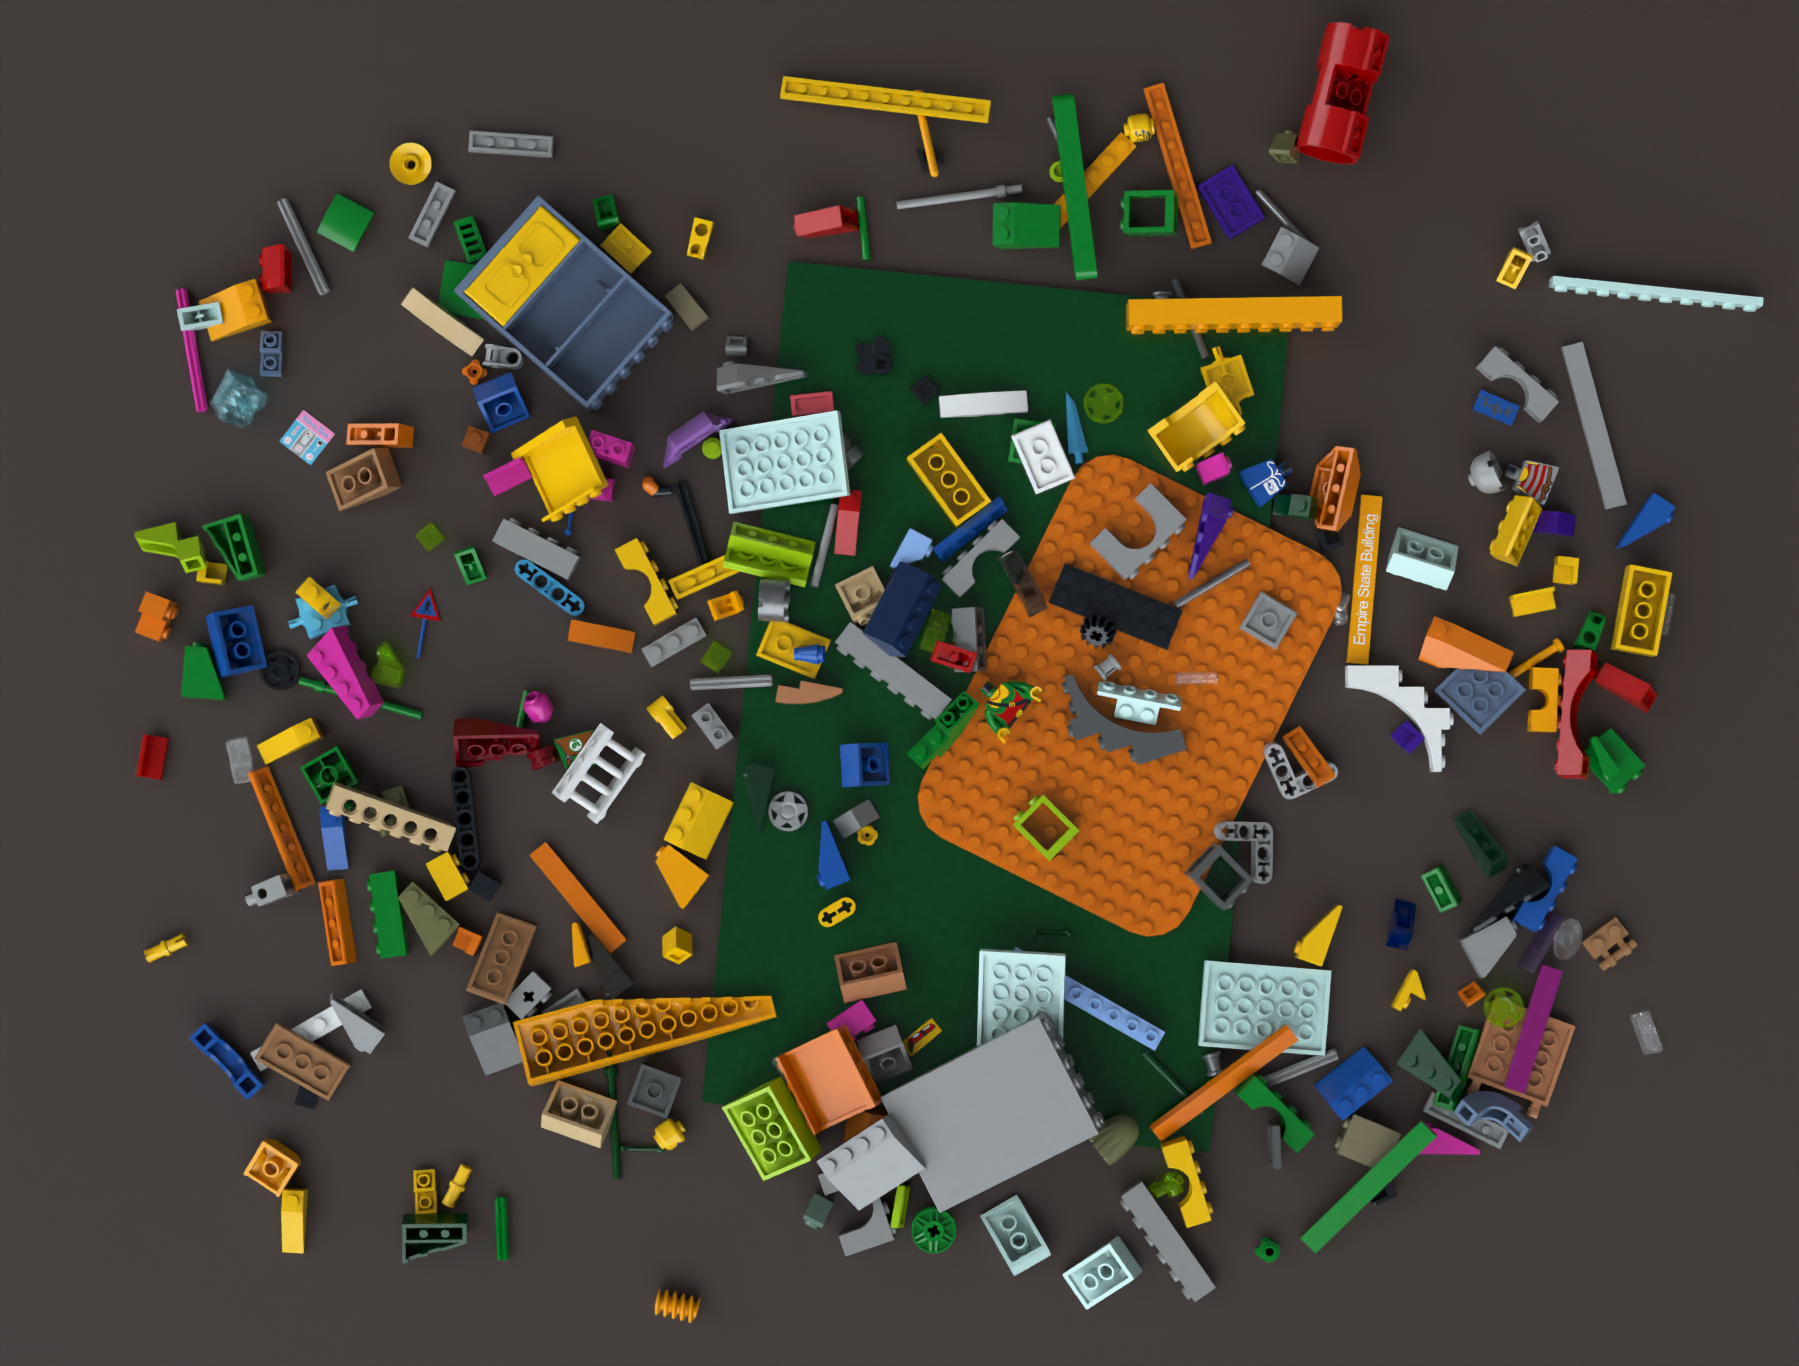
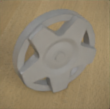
[768,791,808,831]

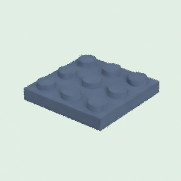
[1435,668,1526,736]

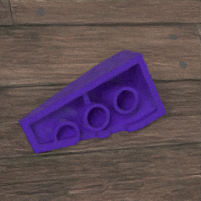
[1187,493,1233,580]

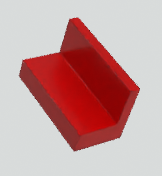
[136,734,169,780]

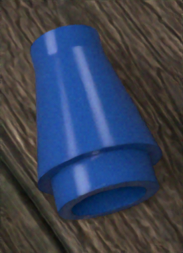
[794,644,826,665]

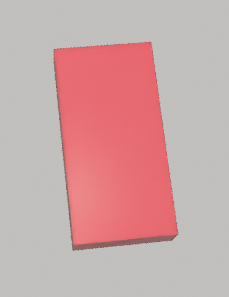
[790,391,834,417]

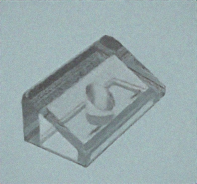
[1630,1010,1663,1055]

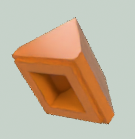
[1457,981,1486,1008]

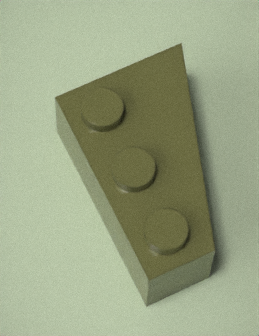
[398,881,462,956]

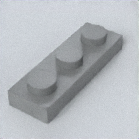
[408,181,456,248]
[641,618,707,668]

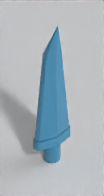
[1066,392,1088,464]

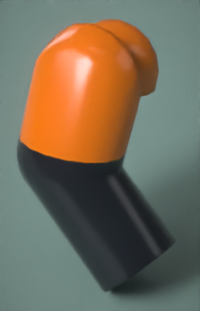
[642,476,672,498]

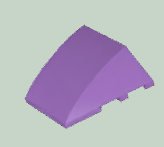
[663,412,734,468]

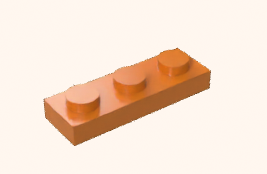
[1282,726,1335,788]

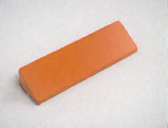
[318,878,357,966]

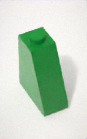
[181,642,228,700]

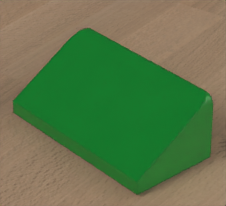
[1421,864,1462,913]

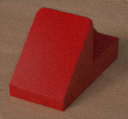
[930,640,977,673]

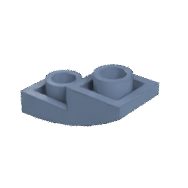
[260,331,283,377]

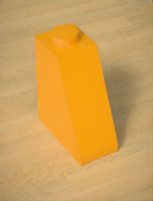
[655,844,710,909]

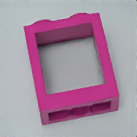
[588,430,636,468]

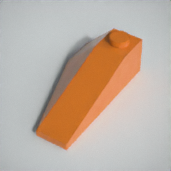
[1418,616,1514,672]

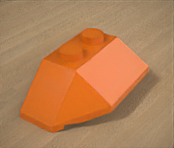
[1309,446,1361,532]

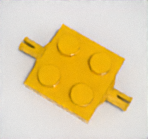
[1200,346,1254,415]

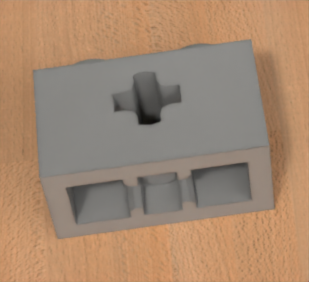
[691,703,734,750]
[507,970,553,1020]

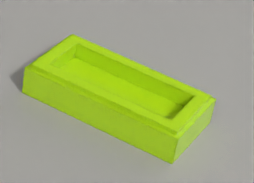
[890,1184,911,1229]

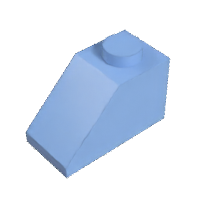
[890,528,934,569]

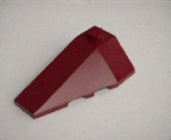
[453,718,540,767]

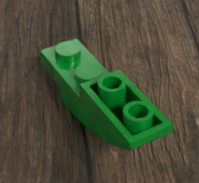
[907,691,979,769]

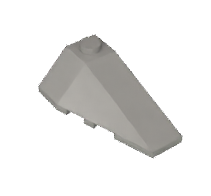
[717,361,807,395]

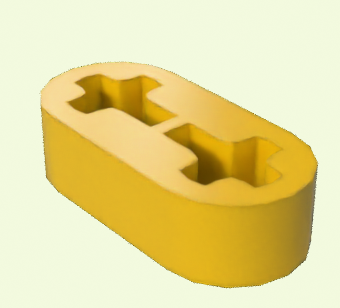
[818,897,856,927]

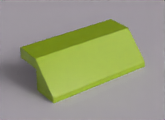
[722,522,816,587]

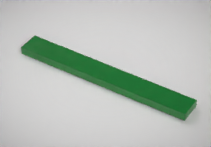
[1300,1120,1437,1254]

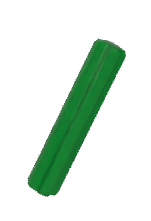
[495,1197,509,1261]

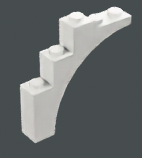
[1345,666,1453,772]

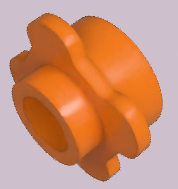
[462,359,487,385]

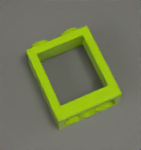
[1013,795,1079,861]

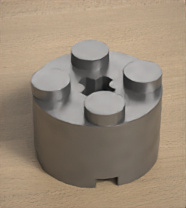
[758,579,790,622]

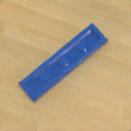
[933,496,1008,562]

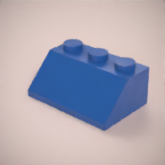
[205,605,267,678]
[1313,1046,1393,1121]

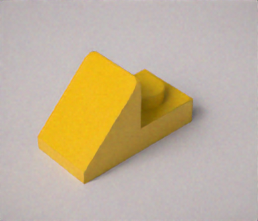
[1391,969,1426,1011]

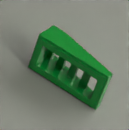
[453,215,487,264]
[1588,736,1620,781]

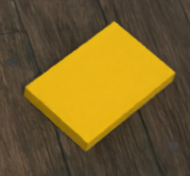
[756,621,831,679]

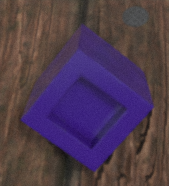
[1390,721,1425,754]

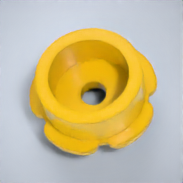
[857,825,878,846]

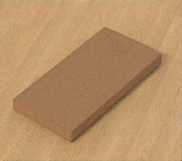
[466,912,537,1005]
[254,1022,351,1101]

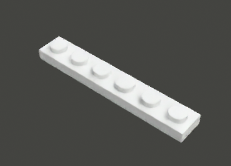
[250,989,372,1071]

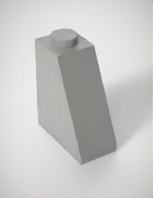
[1459,916,1517,978]

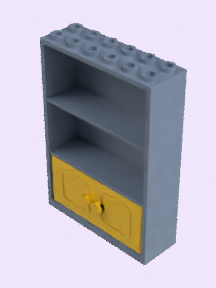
[454,196,674,413]

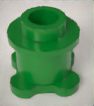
[1255,1237,1280,1263]

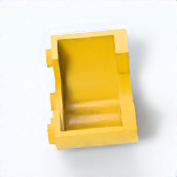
[1147,381,1246,472]

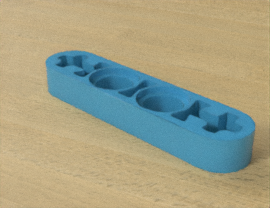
[515,559,585,616]

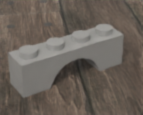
[1476,346,1559,423]
[942,519,1020,598]

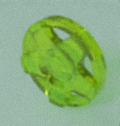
[1084,384,1123,424]
[1483,987,1524,1028]

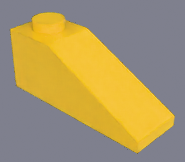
[257,718,324,765]
[1294,905,1343,967]
[281,1188,308,1253]

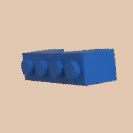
[1511,846,1578,932]
[189,1022,267,1100]

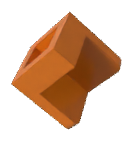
[453,926,484,956]

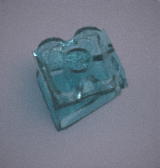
[210,368,268,428]

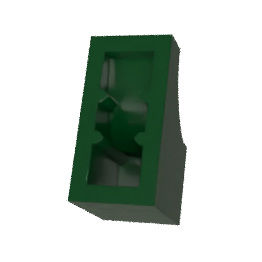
[1272,494,1318,521]

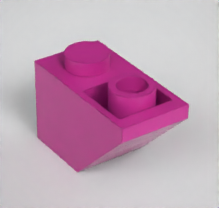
[1196,452,1232,486]

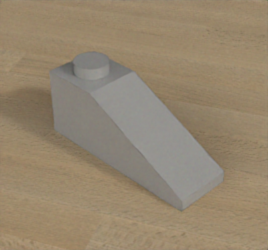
[330,993,385,1054]

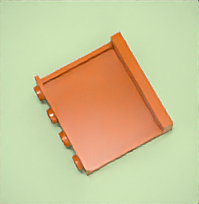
[776,1024,882,1135]

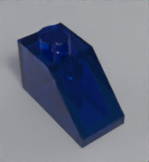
[1386,899,1416,951]

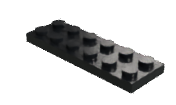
[1049,563,1183,650]

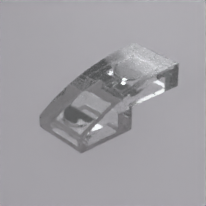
[225,736,254,785]

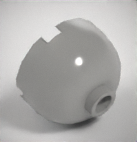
[1468,450,1506,494]

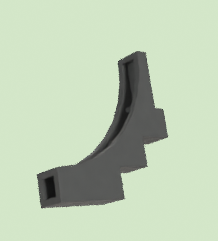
[1061,674,1187,765]

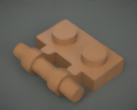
[1581,917,1638,971]

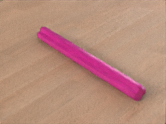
[175,288,208,412]

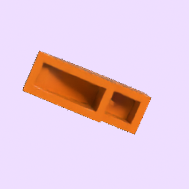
[568,619,636,653]

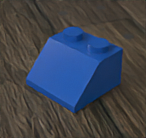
[472,372,530,433]
[840,742,890,787]

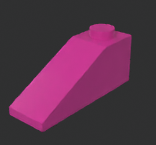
[1419,1123,1480,1155]

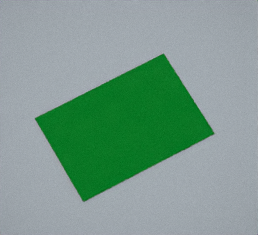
[438,260,483,319]

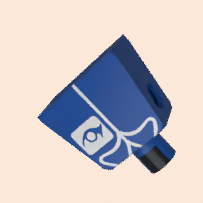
[1238,459,1293,508]

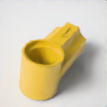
[646,695,687,739]

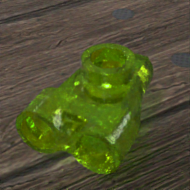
[1148,1171,1184,1198]

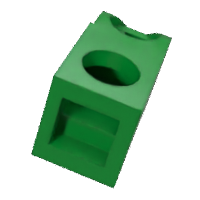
[1573,610,1606,651]

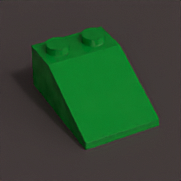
[993,203,1061,249]

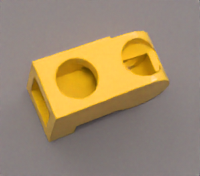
[687,217,715,260]

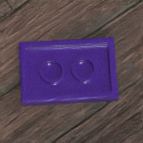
[1197,165,1265,240]

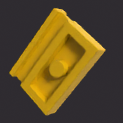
[600,223,652,275]

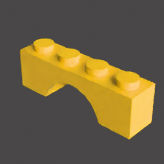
[615,538,678,626]
[1160,1136,1213,1228]

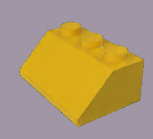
[1490,495,1542,567]
[663,782,734,860]

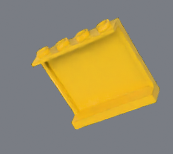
[511,416,609,522]

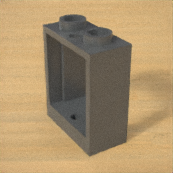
[1184,843,1253,911]

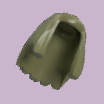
[1089,1114,1139,1165]

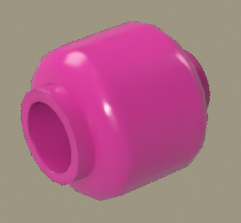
[523,691,554,723]

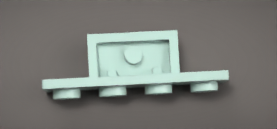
[1097,681,1182,725]

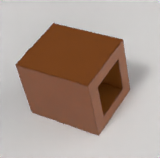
[462,425,492,455]

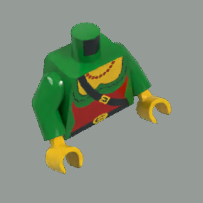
[980,680,1046,743]

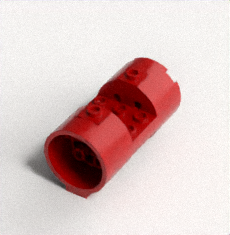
[1295,22,1390,164]

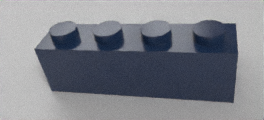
[862,562,943,657]

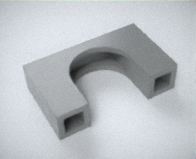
[1089,483,1187,580]
[818,1172,897,1256]

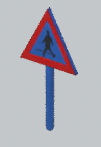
[410,588,441,658]

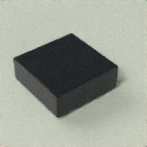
[910,376,940,406]

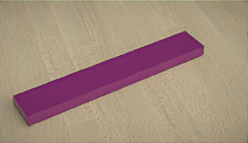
[1503,965,1563,1094]

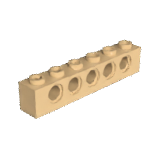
[325,782,456,853]

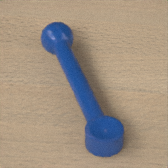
[564,511,574,536]

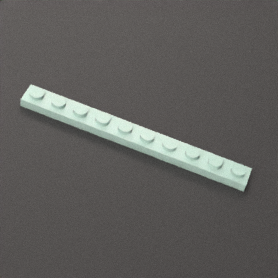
[1549,276,1764,312]

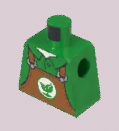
[554,730,597,782]

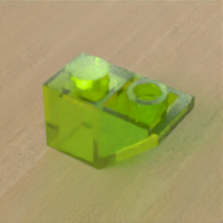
[919,609,951,653]
[371,641,406,689]

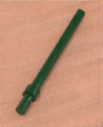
[604,1051,621,1179]

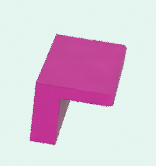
[483,457,532,497]

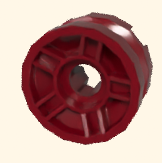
[527,745,560,771]

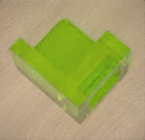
[700,641,732,674]

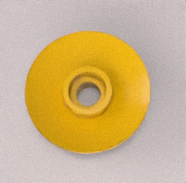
[389,143,432,185]

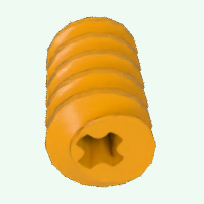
[654,1287,701,1323]

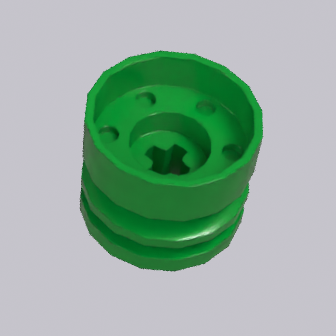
[911,1205,956,1253]

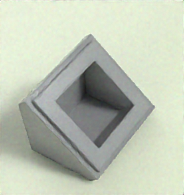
[725,336,748,356]

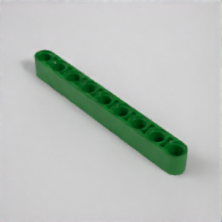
[1052,93,1097,281]

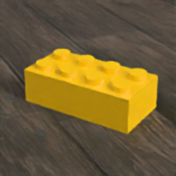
[907,433,991,528]
[1610,565,1672,657]

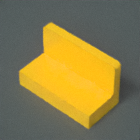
[1509,587,1556,617]

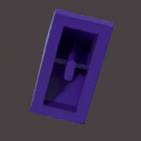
[1533,511,1576,537]

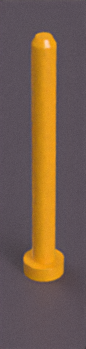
[914,90,939,177]
[1508,638,1565,678]

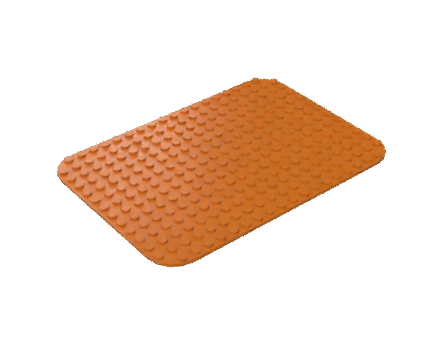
[918,455,1342,937]

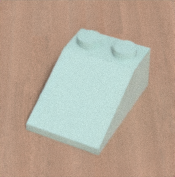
[980,1195,1051,1276]
[1062,1236,1143,1310]

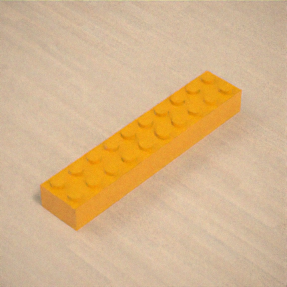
[1126,296,1342,334]

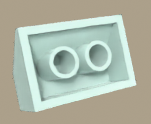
[1386,527,1459,590]

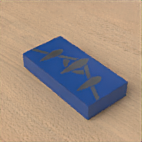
[1472,390,1520,426]

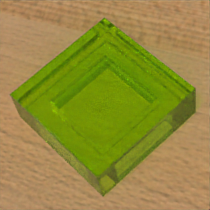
[415,522,445,552]

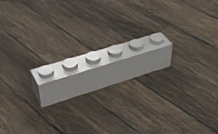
[835,622,952,720]
[1119,1180,1216,1302]

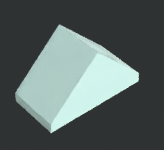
[177,302,223,331]

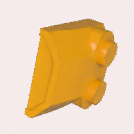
[243,1138,301,1197]

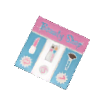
[279,410,335,465]

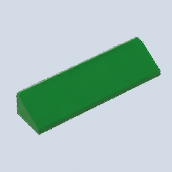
[1433,1025,1481,1113]

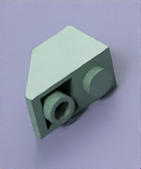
[803,1191,834,1229]

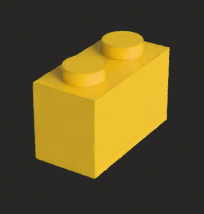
[426,852,471,901]

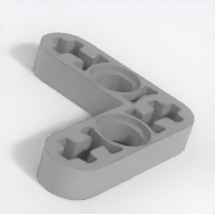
[1263,742,1338,799]
[1214,821,1273,884]

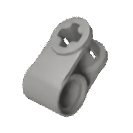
[482,344,525,370]

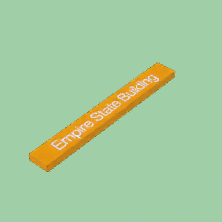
[1346,495,1382,665]

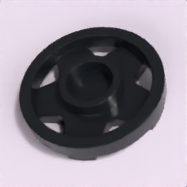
[260,651,300,691]

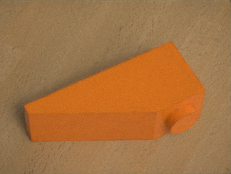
[346,423,414,448]

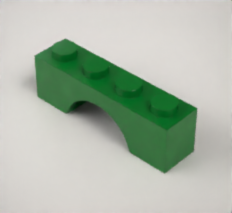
[1233,1074,1315,1153]

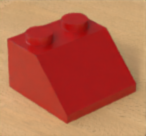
[259,244,292,293]

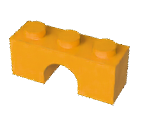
[1527,667,1562,733]

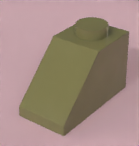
[1269,131,1300,164]

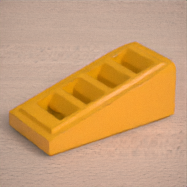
[572,922,592,967]

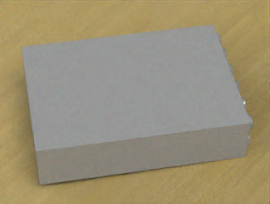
[880,1012,1105,1213]

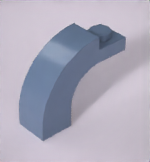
[1454,1091,1533,1142]

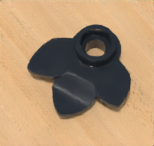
[855,335,892,375]

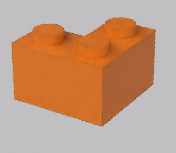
[135,591,179,643]

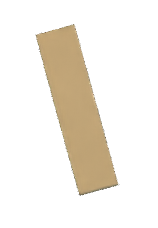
[401,287,484,356]

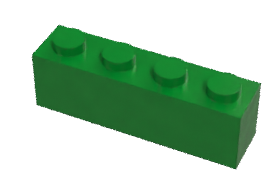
[367,871,409,959]

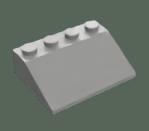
[816,1113,926,1210]

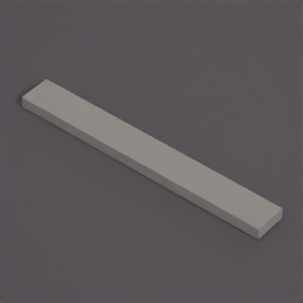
[1561,342,1627,510]

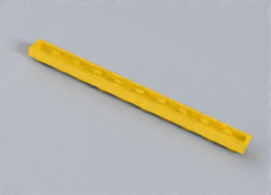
[780,76,991,123]

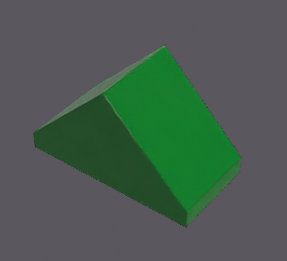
[592,194,620,231]
[454,546,487,585]

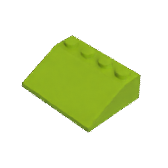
[722,1076,822,1181]

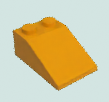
[199,279,272,341]

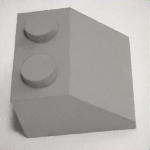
[1262,227,1319,286]
[856,1025,913,1084]

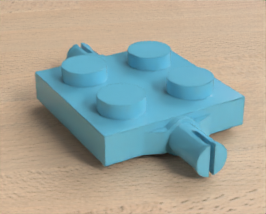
[288,585,359,640]

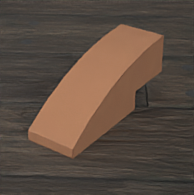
[775,681,843,704]

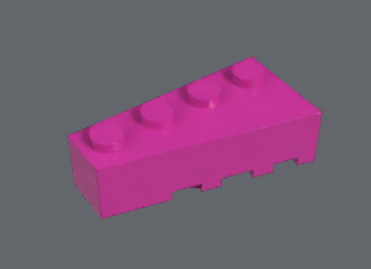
[307,625,384,719]

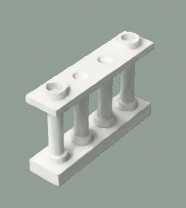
[552,723,646,824]

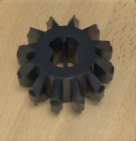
[1080,613,1116,649]

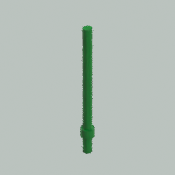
[299,676,423,720]

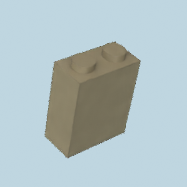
[1334,1113,1401,1168]

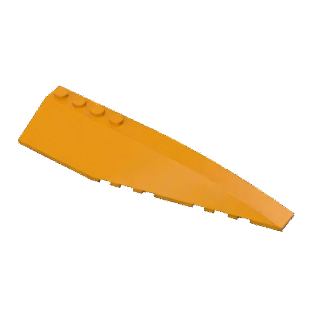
[513,996,777,1087]

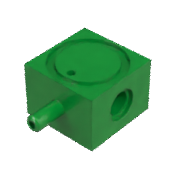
[300,746,362,809]

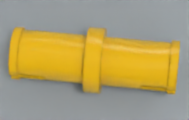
[144,933,189,963]
[442,1164,473,1208]

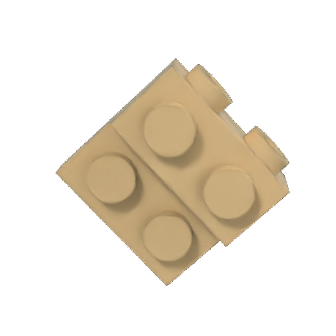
[835,566,885,626]

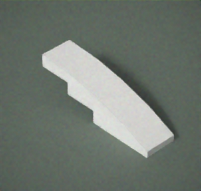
[939,391,1028,418]

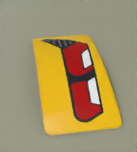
[903,1018,942,1056]

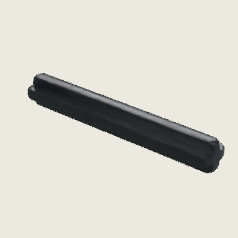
[675,482,710,564]

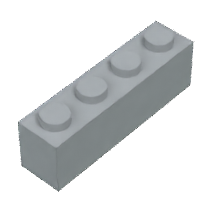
[492,517,581,581]

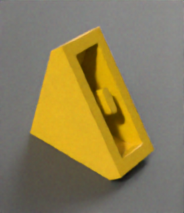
[1496,247,1533,289]

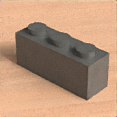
[950,607,987,673]

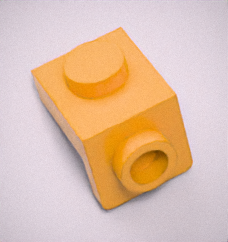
[707,590,744,621]

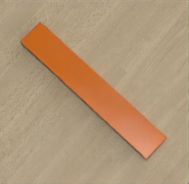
[248,766,316,891]
[529,842,627,953]

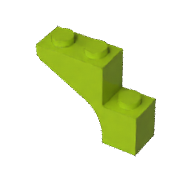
[134,522,207,573]

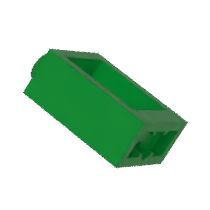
[1120,190,1178,236]

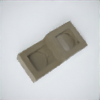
[665,283,709,331]

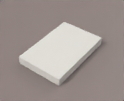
[1011,419,1075,494]

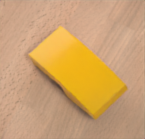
[413,1169,438,1214]

